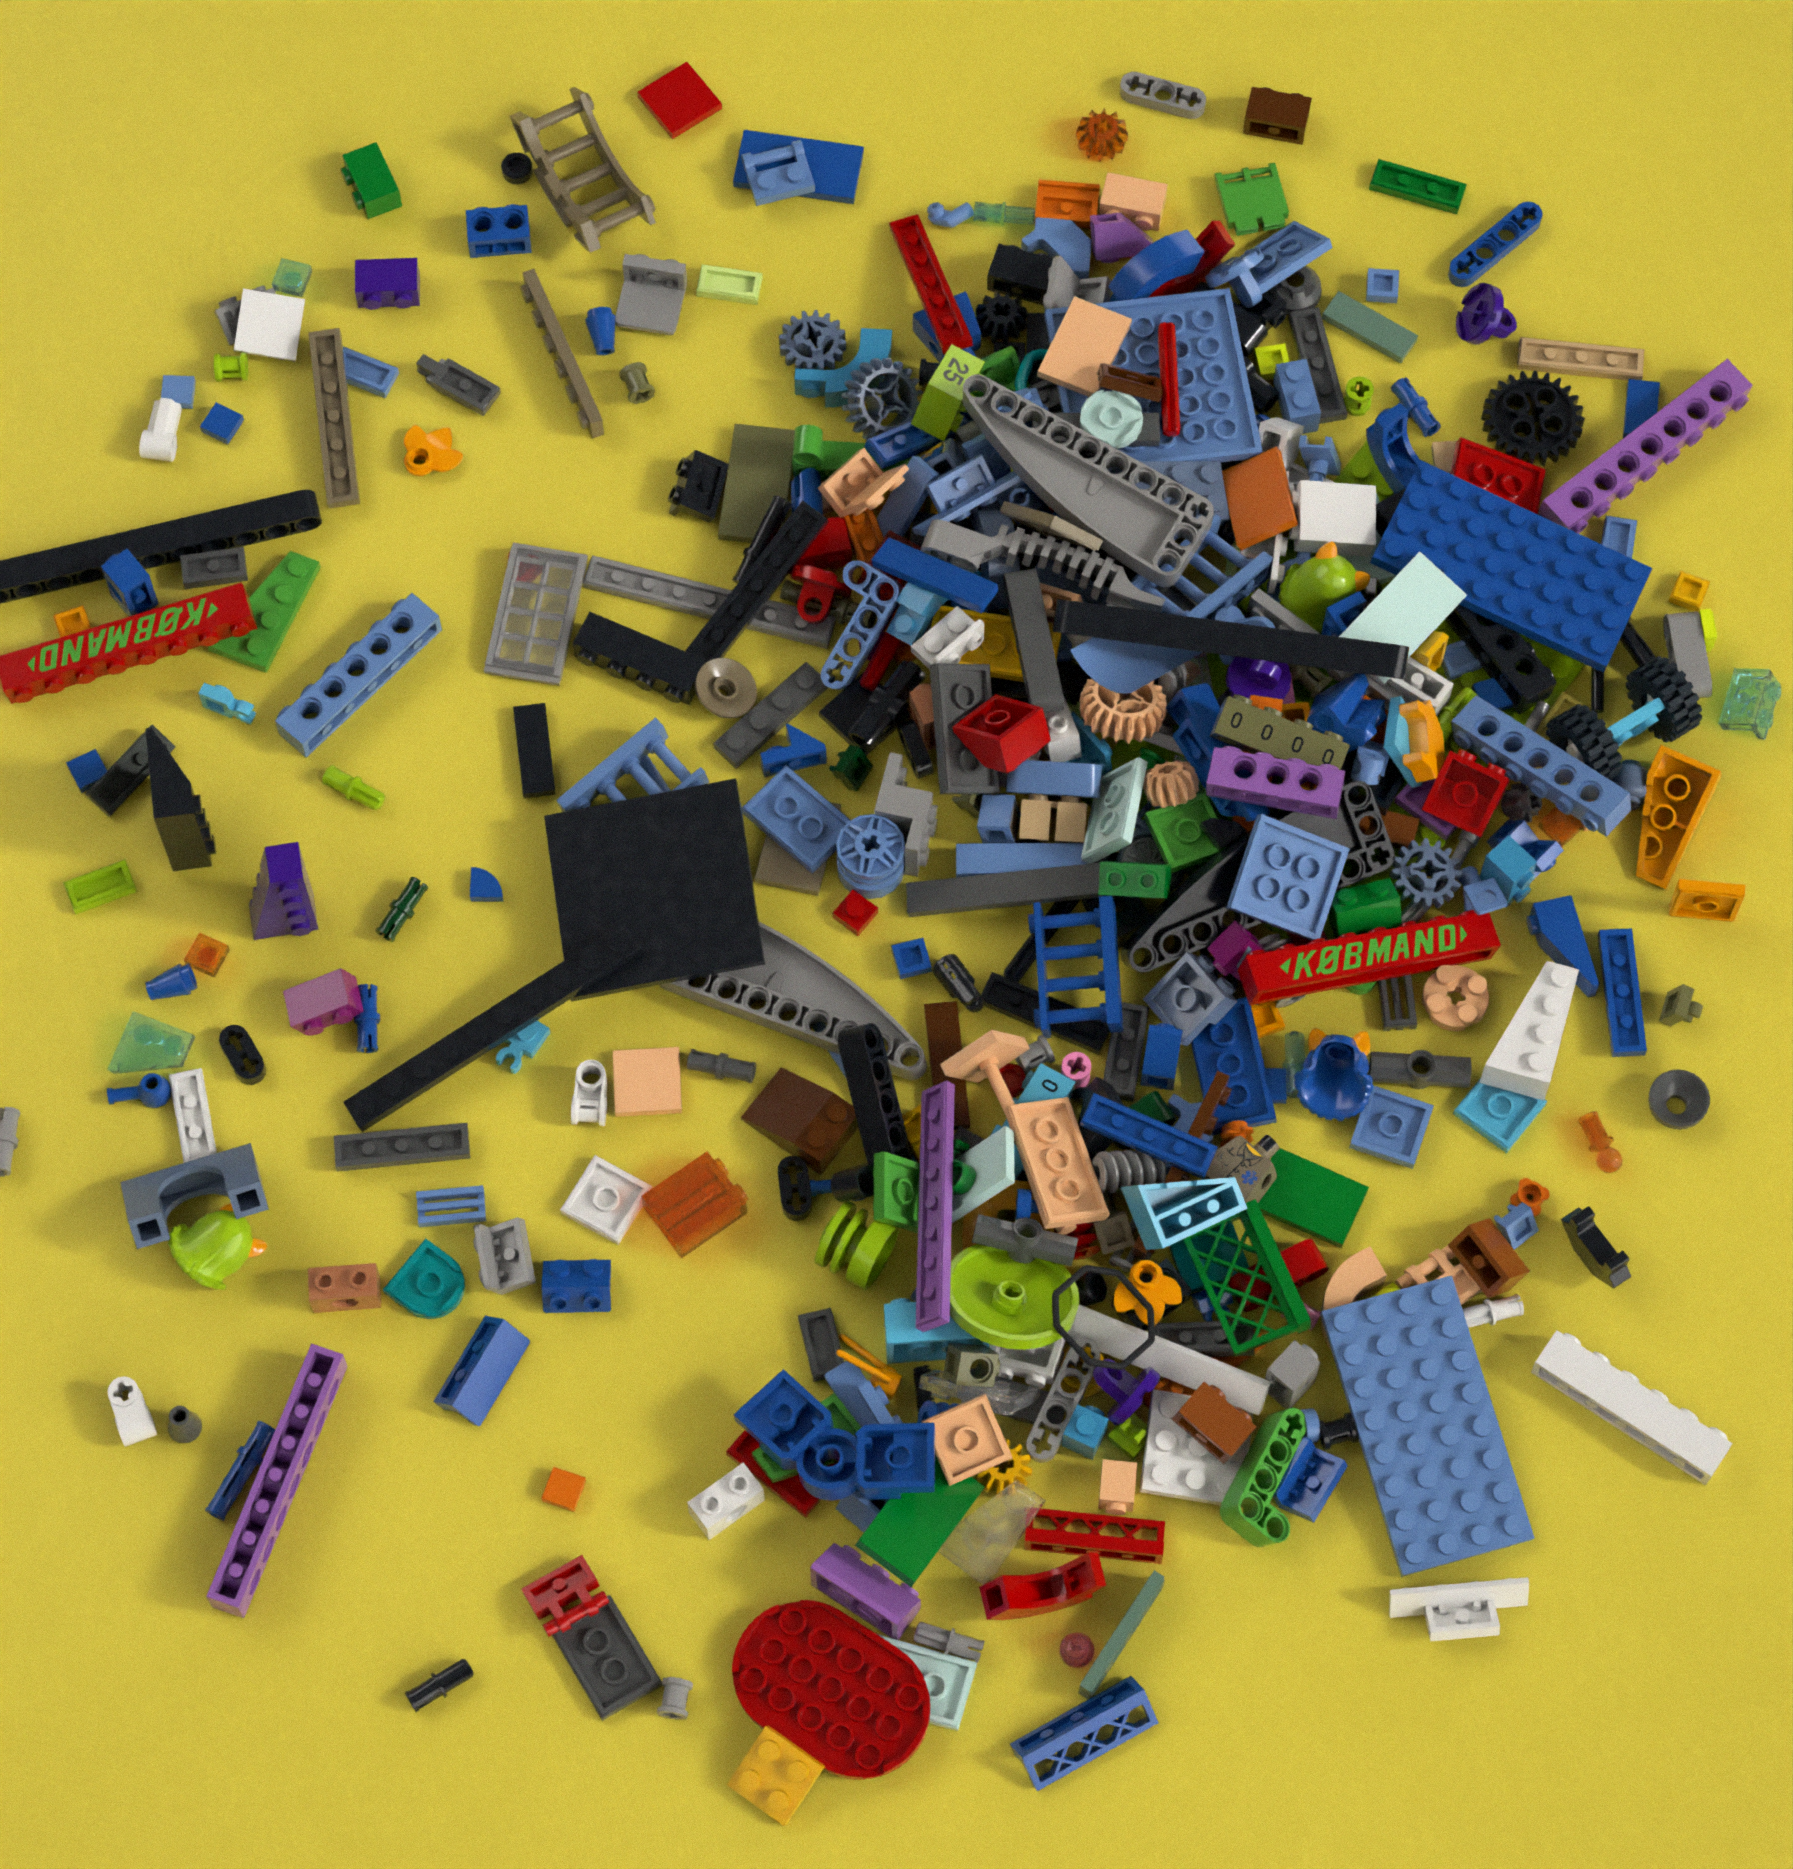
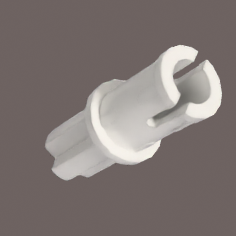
[1462,1294,1524,1328]

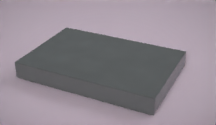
[552,1595,663,1721]

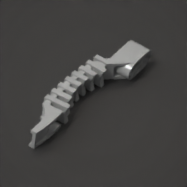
[920,519,1165,613]

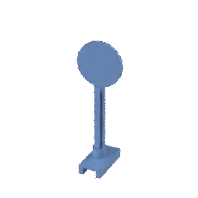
[1267,435,1341,604]

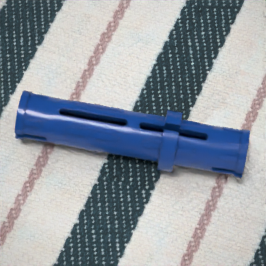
[205,1421,275,1521]

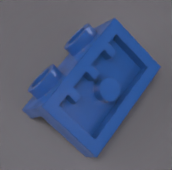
[1321,591,1366,637]

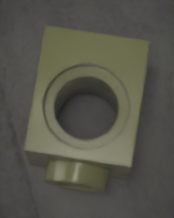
[943,1343,1000,1387]

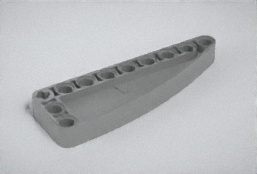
[963,374,1214,587]
[659,922,927,1080]

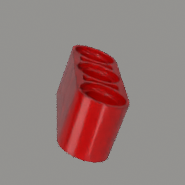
[1228,1239,1329,1312]

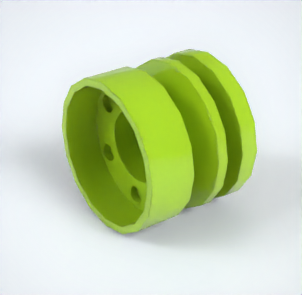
[815,1201,899,1290]

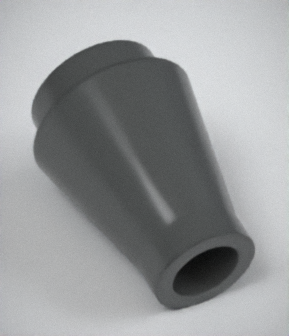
[168,1406,202,1443]

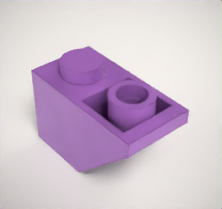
[1090,213,1154,263]

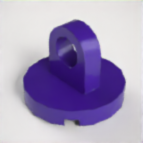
[1456,283,1517,345]
[1226,657,1291,700]
[1093,1359,1160,1425]

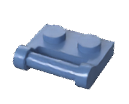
[741,140,815,206]

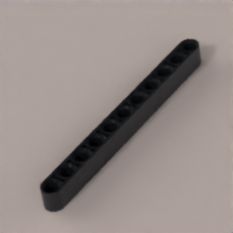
[0,490,322,604]
[1053,599,1409,679]

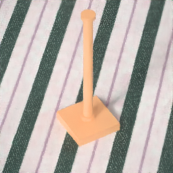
[940,1030,1077,1235]

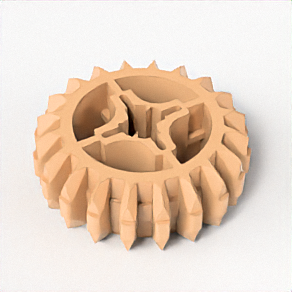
[1079,679,1167,744]

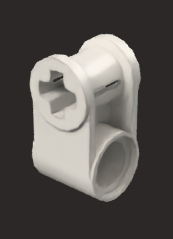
[571,1059,608,1126]
[107,1376,158,1447]

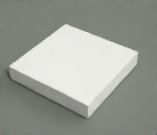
[233,288,305,362]
[560,1155,653,1245]

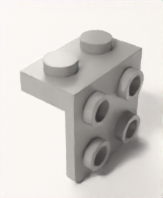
[615,254,687,335]
[1043,256,1111,309]

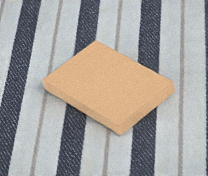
[1037,296,1132,397]

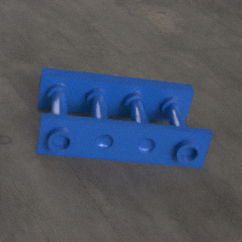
[1028,896,1124,1038]

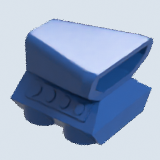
[1307,673,1387,754]

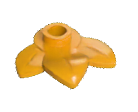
[404,425,463,476]
[1114,1260,1182,1325]

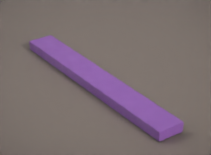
[915,1081,955,1332]

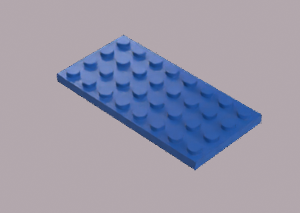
[1370,460,1652,673]

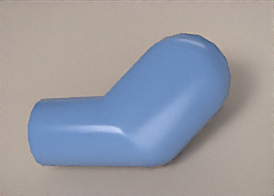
[927,202,974,228]

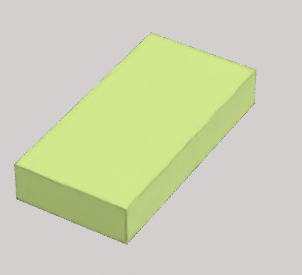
[696,264,763,305]

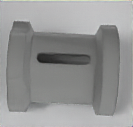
[1015,1035,1055,1075]
[657,1677,693,1720]

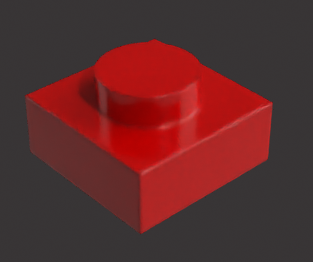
[832,889,878,936]

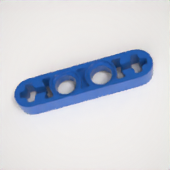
[1448,201,1543,287]

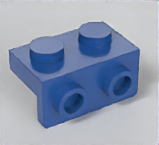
[542,1259,611,1313]
[1273,1437,1348,1523]

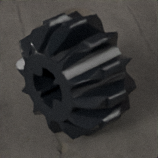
[976,291,1028,344]

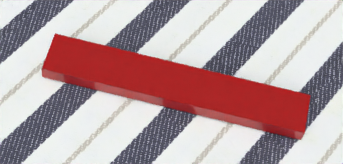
[889,214,973,355]

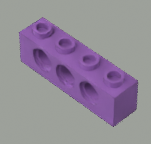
[1206,746,1345,819]

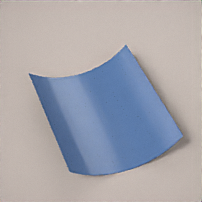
[1070,610,1203,694]

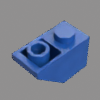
[1140,1023,1183,1090]

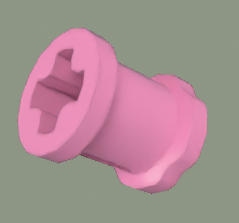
[1061,1052,1092,1089]

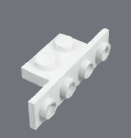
[1389,1577,1529,1642]

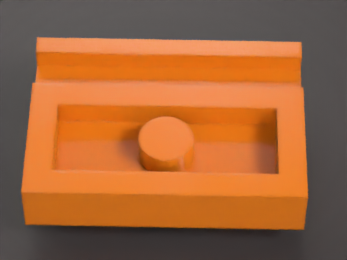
[1035,179,1100,229]

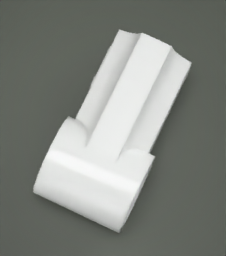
[139,398,182,462]

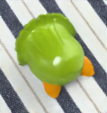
[1279,541,1370,633]
[168,1203,267,1290]

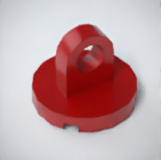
[790,564,852,624]

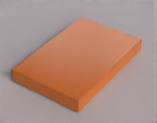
[1222,447,1298,551]

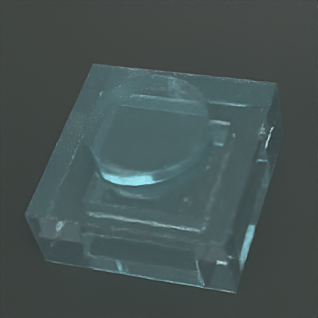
[272,258,312,297]

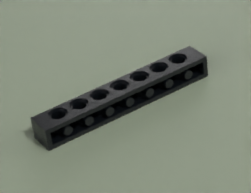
[1376,489,1557,715]

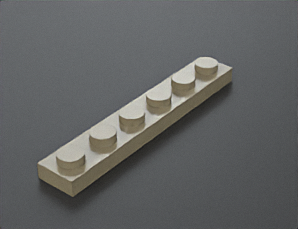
[520,268,604,438]
[308,328,360,509]

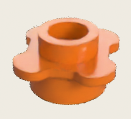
[1220,1120,1254,1147]
[1510,1178,1550,1216]

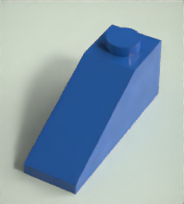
[1526,895,1599,998]

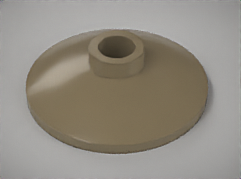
[695,658,757,718]

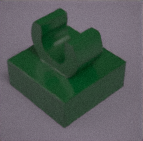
[829,745,873,791]

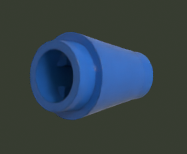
[585,307,616,356]
[145,963,197,1001]

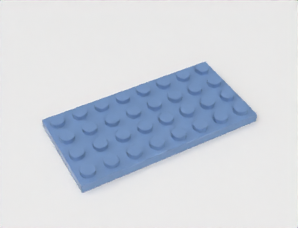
[1320,1275,1535,1577]

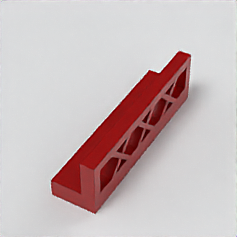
[1024,1507,1165,1564]

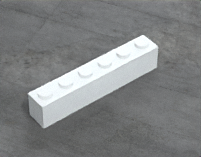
[1531,1330,1733,1485]

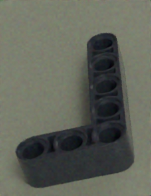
[831,1023,913,1202]

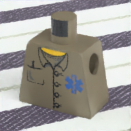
[1201,1134,1280,1203]

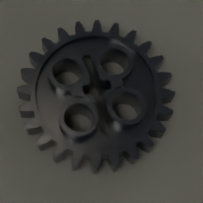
[1481,370,1585,466]

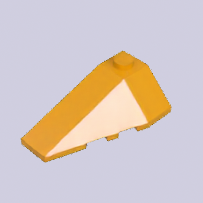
[1636,745,1722,890]

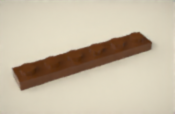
[1132,1071,1232,1260]

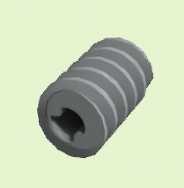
[1092,1150,1166,1194]

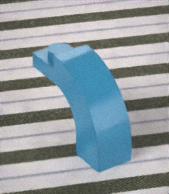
[794,328,892,407]
[886,570,982,646]

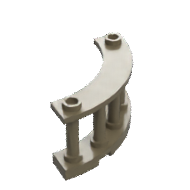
[510,87,656,253]

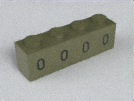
[1209,694,1350,770]

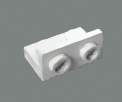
[911,606,984,669]

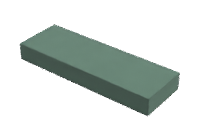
[1322,291,1418,363]

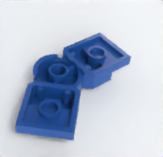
[733,1369,935,1501]

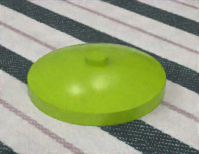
[950,1244,1079,1350]

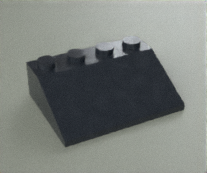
[145,728,216,871]

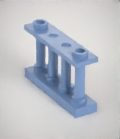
[1131,514,1273,620]
[556,717,709,812]

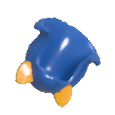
[1294,1028,1373,1121]

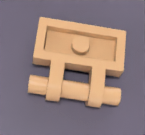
[1395,1245,1482,1305]

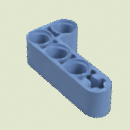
[821,561,903,690]

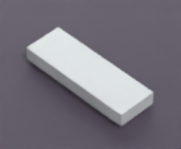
[169,1068,217,1163]

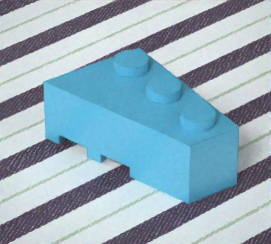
[1121,1177,1248,1250]

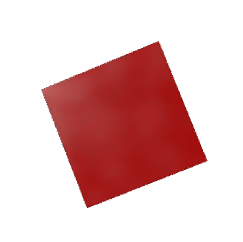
[637,62,722,139]

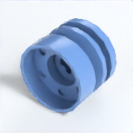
[836,814,905,899]

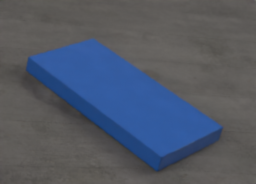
[733,130,864,204]
[1191,997,1277,1135]

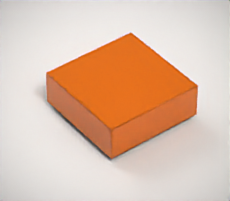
[541,1467,586,1512]

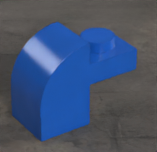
[1486,820,1564,879]

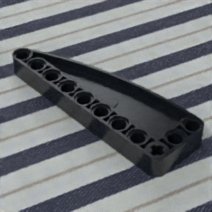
[1121,778,1395,972]

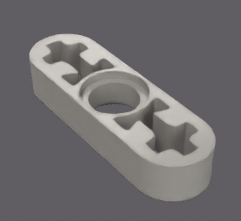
[1120,72,1206,119]

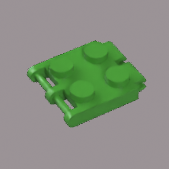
[1214,162,1289,236]

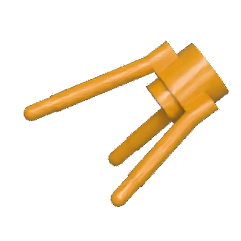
[836,1333,903,1400]

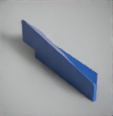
[1166,683,1270,822]

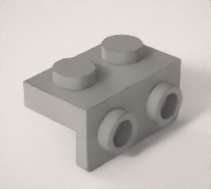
[473,1217,536,1295]

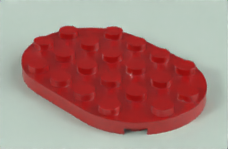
[732,1600,931,1780]

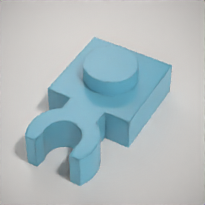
[198,683,256,724]
[496,1021,550,1074]

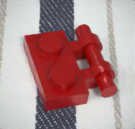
[521,1555,610,1637]

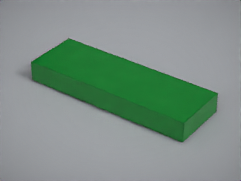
[1369,159,1467,214]

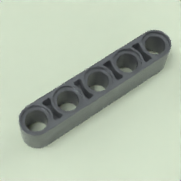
[1003,568,1064,713]

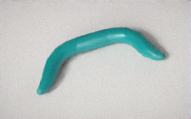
[1015,349,1048,391]

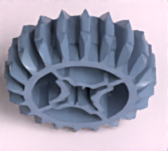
[840,358,924,440]

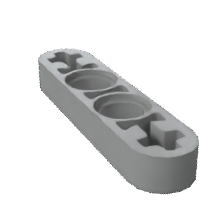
[1026,1337,1100,1463]

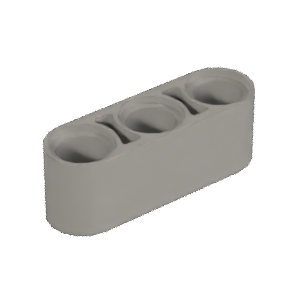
[1663,611,1712,698]

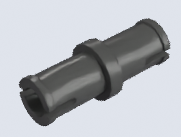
[687,1049,757,1083]

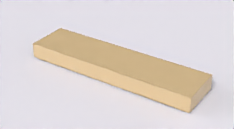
[1517,337,1644,380]

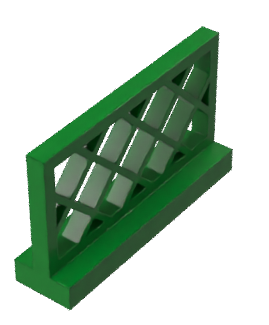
[1182,1199,1311,1357]

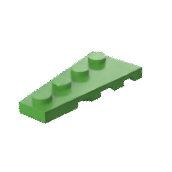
[207,551,321,673]

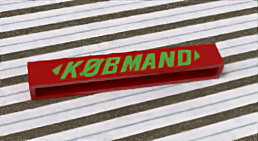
[0,582,258,704]
[1238,910,1501,1006]

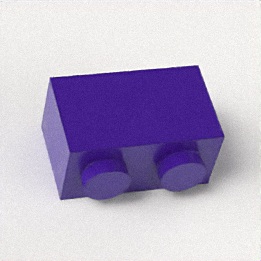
[355,258,420,310]

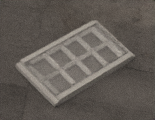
[484,542,588,686]

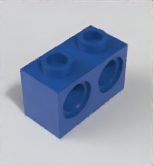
[466,204,532,258]

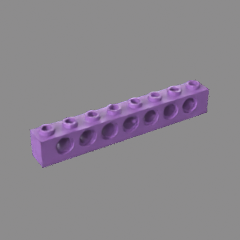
[1538,358,1753,534]
[206,1343,348,1618]

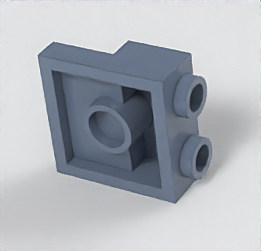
[1143,952,1238,1046]

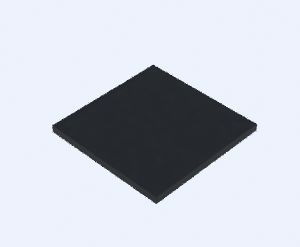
[544,778,765,1002]

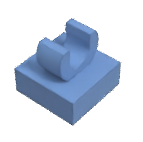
[1494,1202,1539,1250]

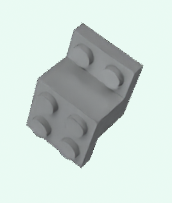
[874,752,938,877]

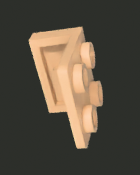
[818,448,909,518]

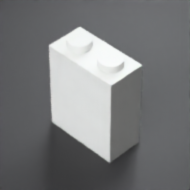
[1289,480,1376,557]

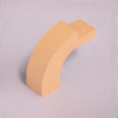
[1321,1246,1387,1349]

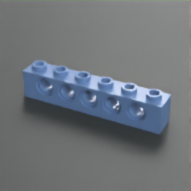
[275,593,442,758]
[1451,695,1631,837]

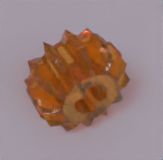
[1076,108,1128,162]

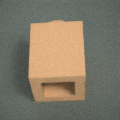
[1098,1459,1137,1515]

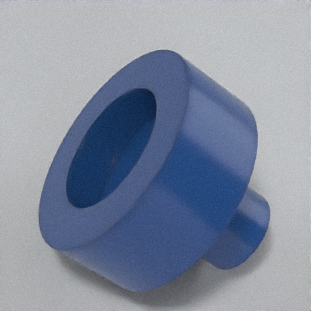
[1015,1189,1039,1220]

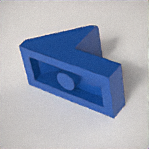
[760,724,827,778]

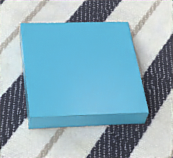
[1383,696,1422,788]
[1453,1078,1547,1153]

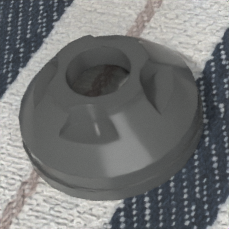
[1266,266,1322,315]
[1648,1069,1710,1130]

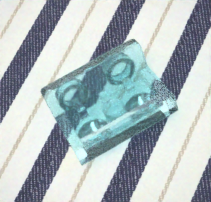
[1718,668,1781,740]

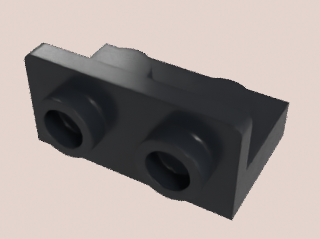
[668,450,729,523]

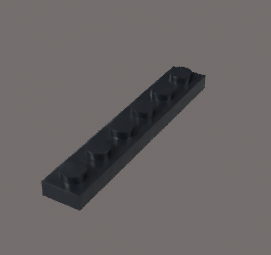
[685,500,829,663]

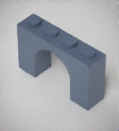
[120,1143,269,1249]

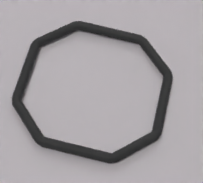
[1052,1265,1155,1370]

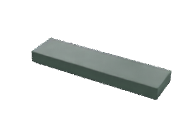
[1078,1570,1165,1699]

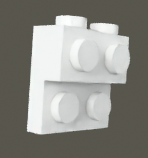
[990,1332,1068,1388]

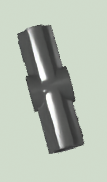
[1369,1050,1472,1089]
[972,1214,1078,1267]

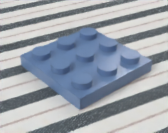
[1226,814,1350,941]

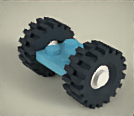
[1546,656,1702,780]

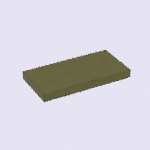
[718,424,794,543]

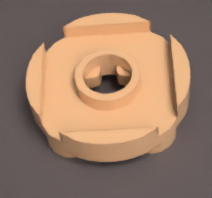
[1422,965,1489,1031]

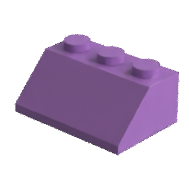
[810,1543,921,1640]

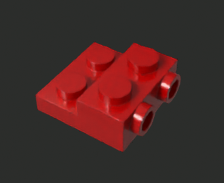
[1421,749,1510,838]

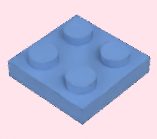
[1349,1085,1434,1169]

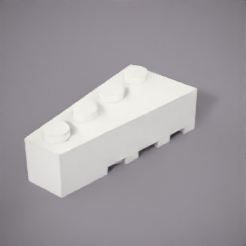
[1479,961,1579,1101]

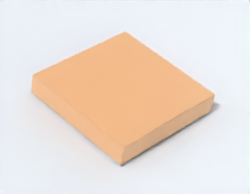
[613,1047,682,1117]
[921,1394,1013,1486]

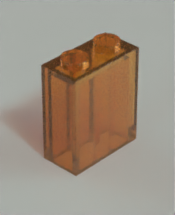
[641,1151,748,1259]

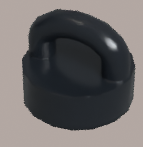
[1075,1272,1107,1306]

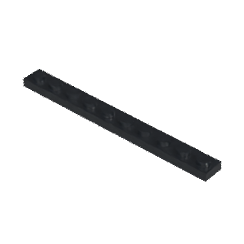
[343,923,643,1132]

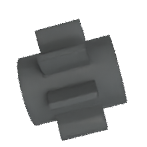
[1501,783,1542,823]

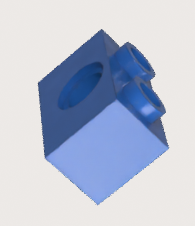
[101,549,159,617]

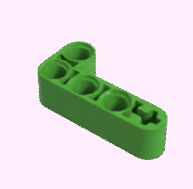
[792,425,917,481]
[1220,1408,1307,1547]

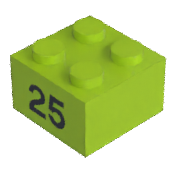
[911,344,985,441]

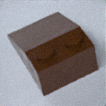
[741,1067,859,1175]

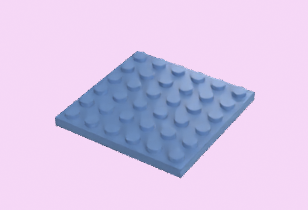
[1044,288,1263,463]

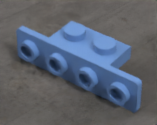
[912,455,1025,536]
[825,1361,903,1427]

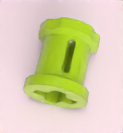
[214,352,249,382]
[1344,376,1374,416]

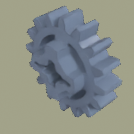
[779,310,846,370]
[1389,838,1462,910]

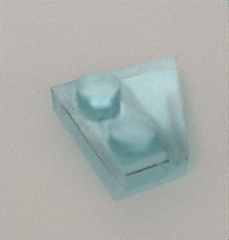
[107,1011,195,1074]

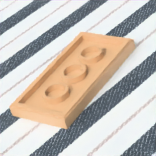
[1004,1097,1110,1229]

